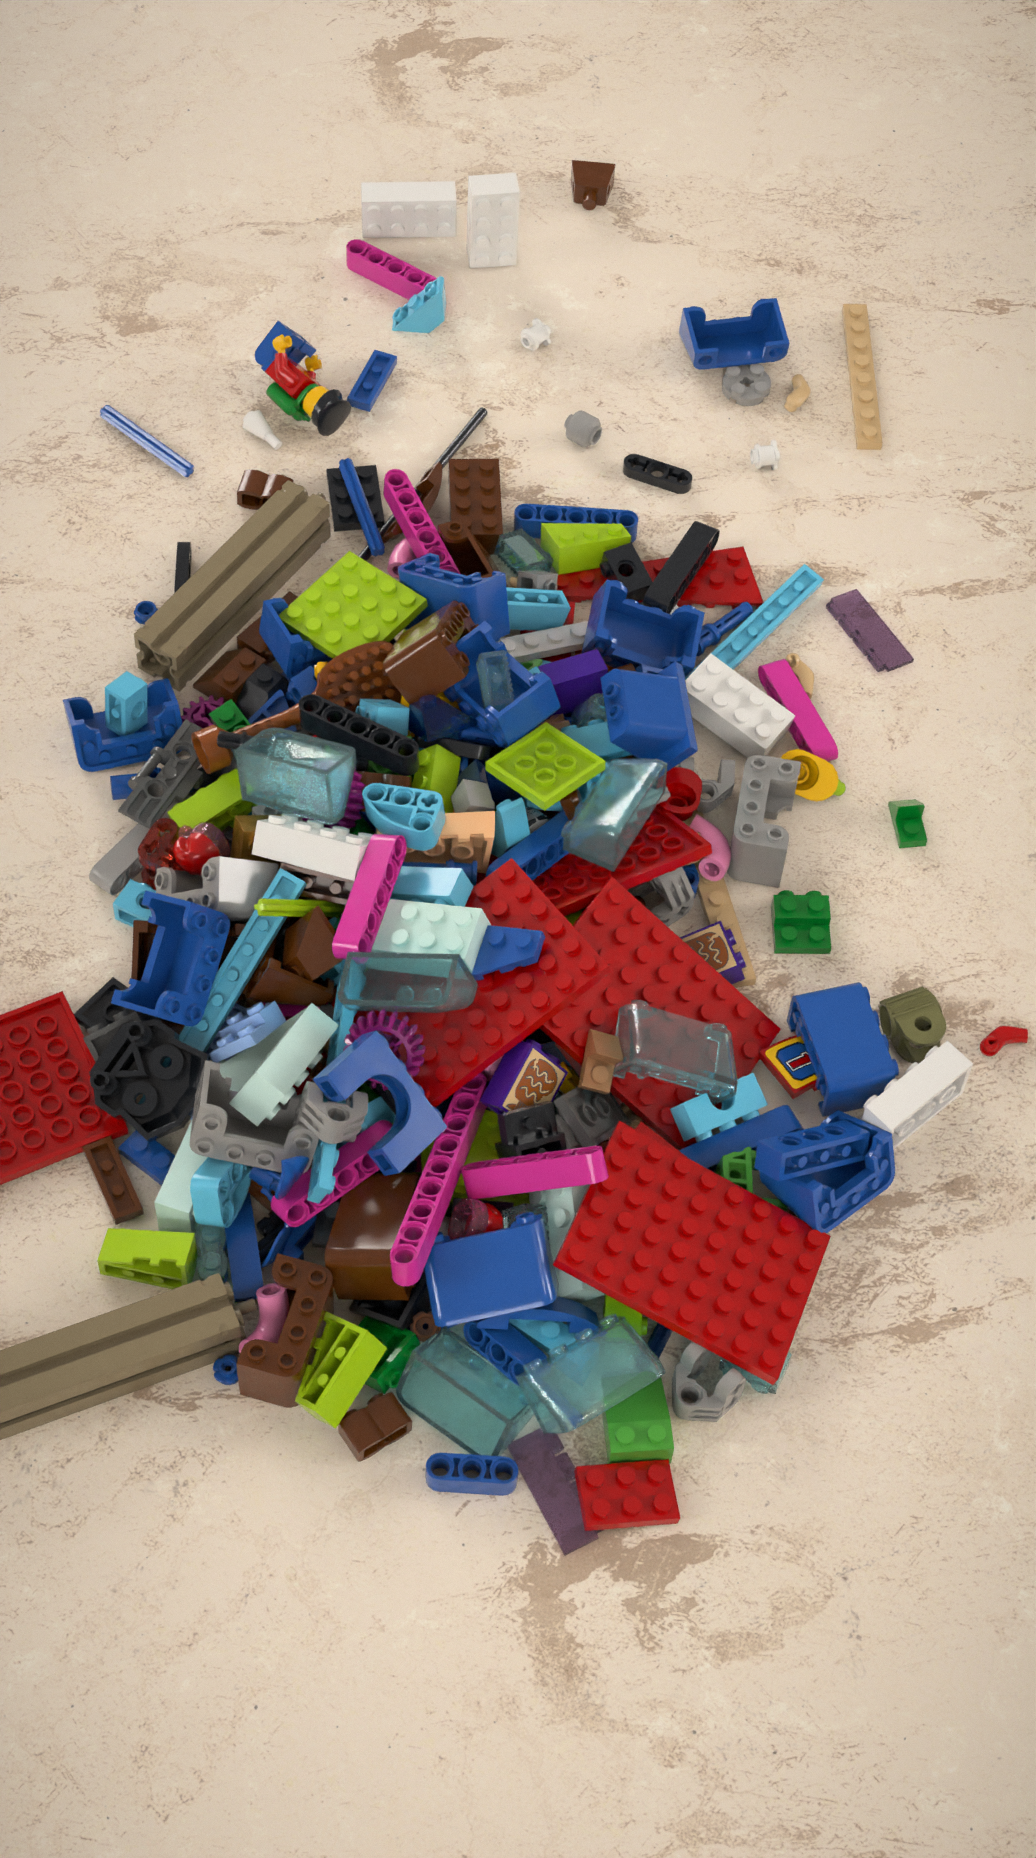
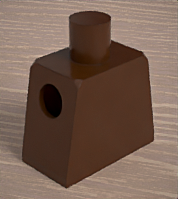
[571,160,615,210]

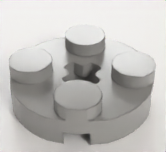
[722,364,771,406]

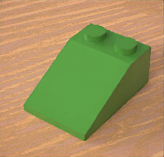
[599,1374,674,1464]

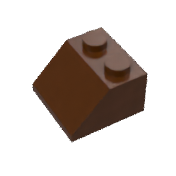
[193,647,266,703]

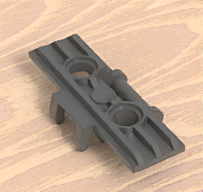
[118,719,204,830]

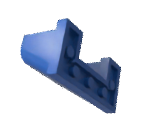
[601,661,698,778]

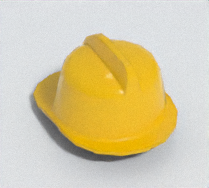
[781,749,839,801]

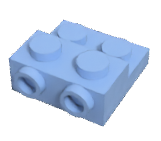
[209,1001,286,1063]

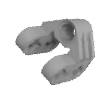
[678,757,735,813]
[627,867,695,927]
[293,1081,368,1144]
[672,1341,746,1422]

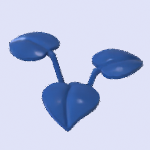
[249,1156,309,1269]

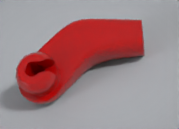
[980,1026,1028,1057]

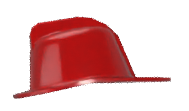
[658,767,702,821]

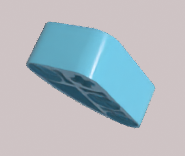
[362,783,446,851]
[190,1157,253,1228]

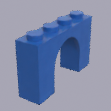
[313,1030,447,1176]

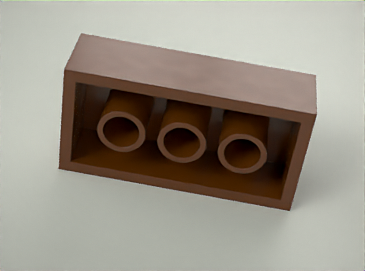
[448,459,503,555]

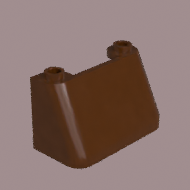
[438,520,509,587]
[246,896,337,1007]

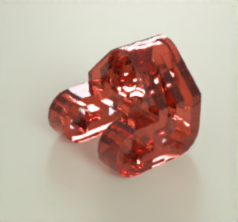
[138,818,184,890]

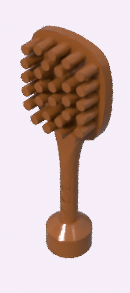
[191,641,402,774]

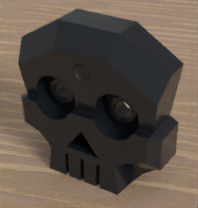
[89,1018,210,1142]

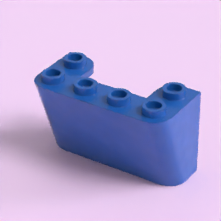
[679,298,790,370]

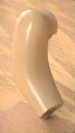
[784,374,811,412]
[786,653,814,699]

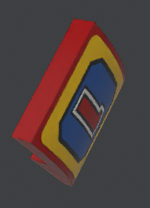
[759,1035,817,1099]

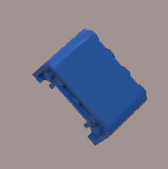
[398,553,510,642]
[582,579,705,677]
[259,598,332,679]
[443,621,561,748]
[111,890,230,1027]
[786,982,899,1117]

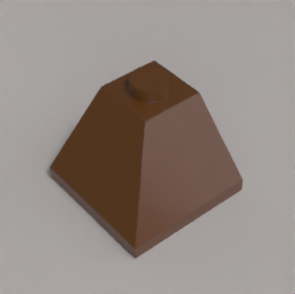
[282,906,344,982]

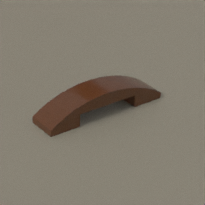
[382,462,442,544]

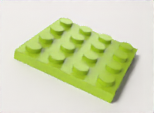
[278,551,428,659]

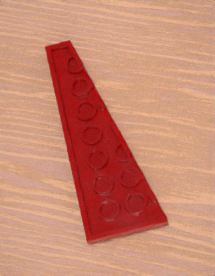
[557,546,764,610]

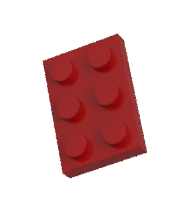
[574,1459,680,1531]

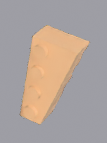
[375,811,495,873]

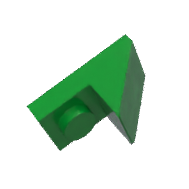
[888,799,927,848]

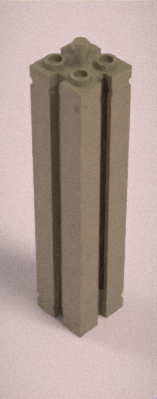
[134,480,331,692]
[0,1273,257,1440]

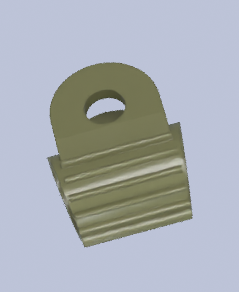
[878,986,946,1064]

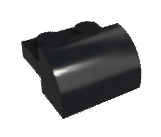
[495,1101,567,1159]

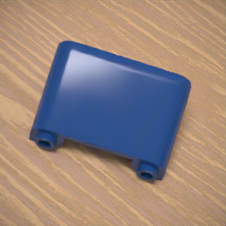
[63,678,182,772]
[759,1110,895,1233]
[424,1212,559,1327]

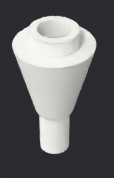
[243,410,282,450]

